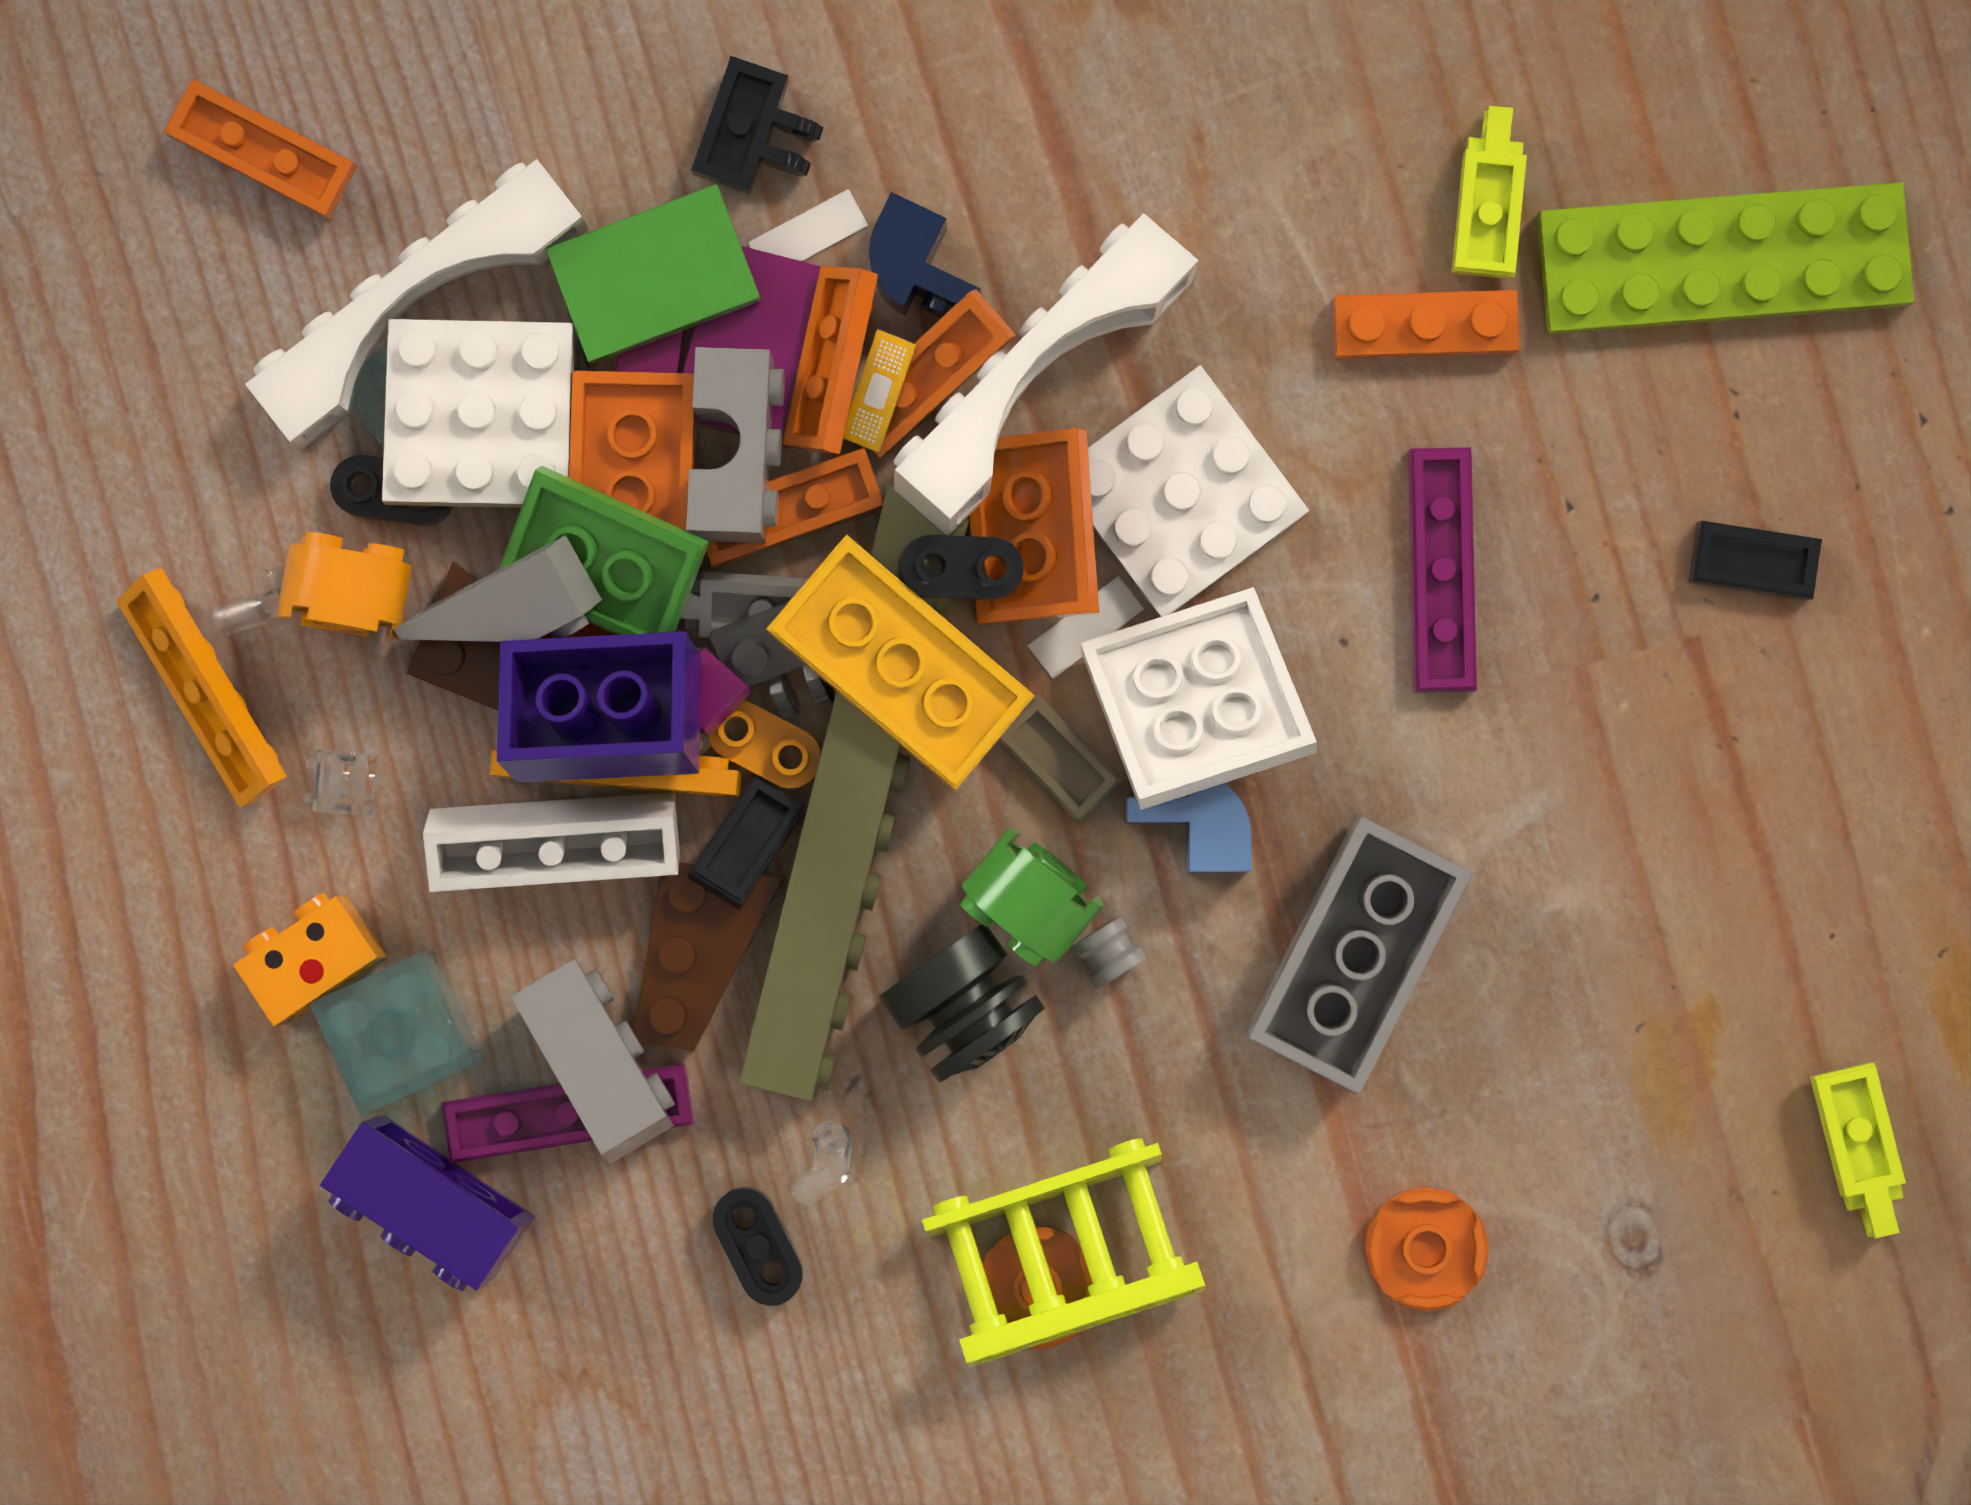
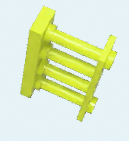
[922,1138,1205,1367]

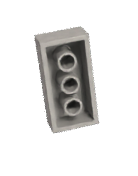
[1245,815,1473,1095]

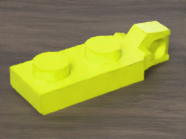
[1451,106,1527,280]
[1810,1062,1906,1239]

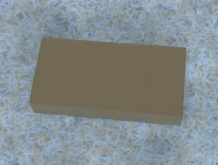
[997,693,1122,824]

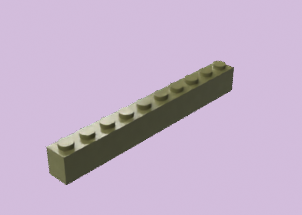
[739,484,969,1101]

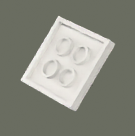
[382,319,575,508]
[1088,365,1310,617]
[1080,587,1317,810]

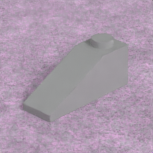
[394,535,602,642]

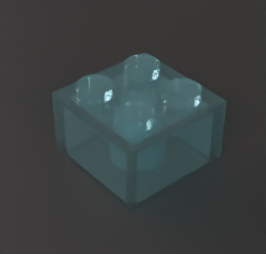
[310,950,485,1117]

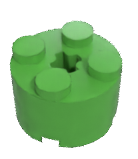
[960,827,1104,967]

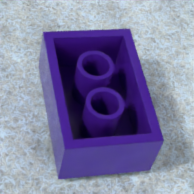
[497,631,701,782]
[319,1114,535,1291]

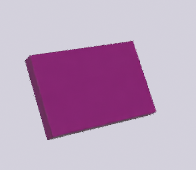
[683,246,820,448]

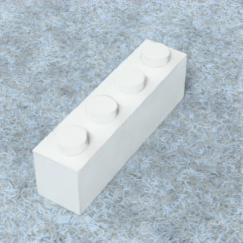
[423,792,680,892]

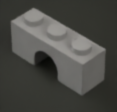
[686,347,785,544]

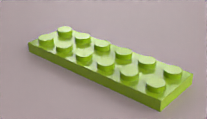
[1537,182,1914,335]

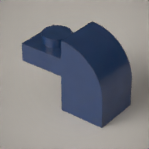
[869,192,981,318]

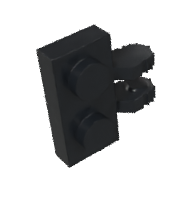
[691,56,824,194]

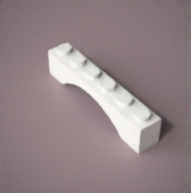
[245,159,589,450]
[893,213,1199,535]

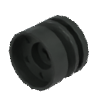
[878,924,1045,1083]

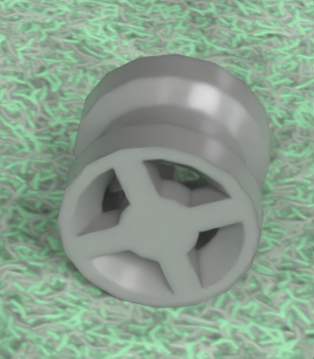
[1070,915,1148,989]

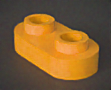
[707,700,822,789]

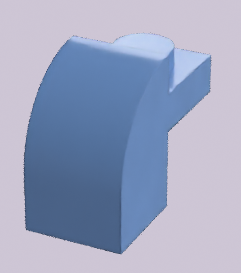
[1125,783,1252,872]

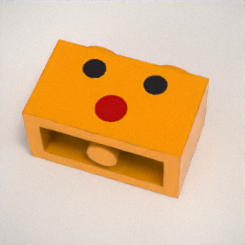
[233,892,388,1027]

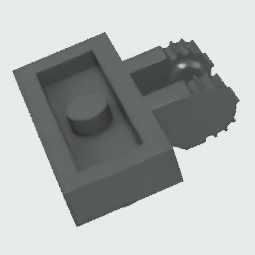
[710,601,834,720]

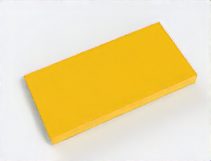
[765,534,1035,790]

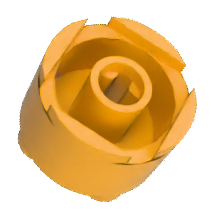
[276,532,413,640]

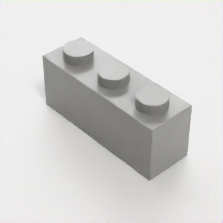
[510,959,675,1164]

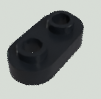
[330,455,453,526]
[898,535,1024,600]
[713,1186,804,1306]

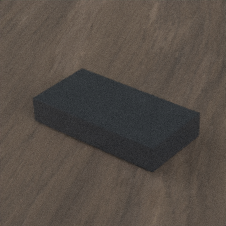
[1688,521,1822,601]
[688,774,806,911]

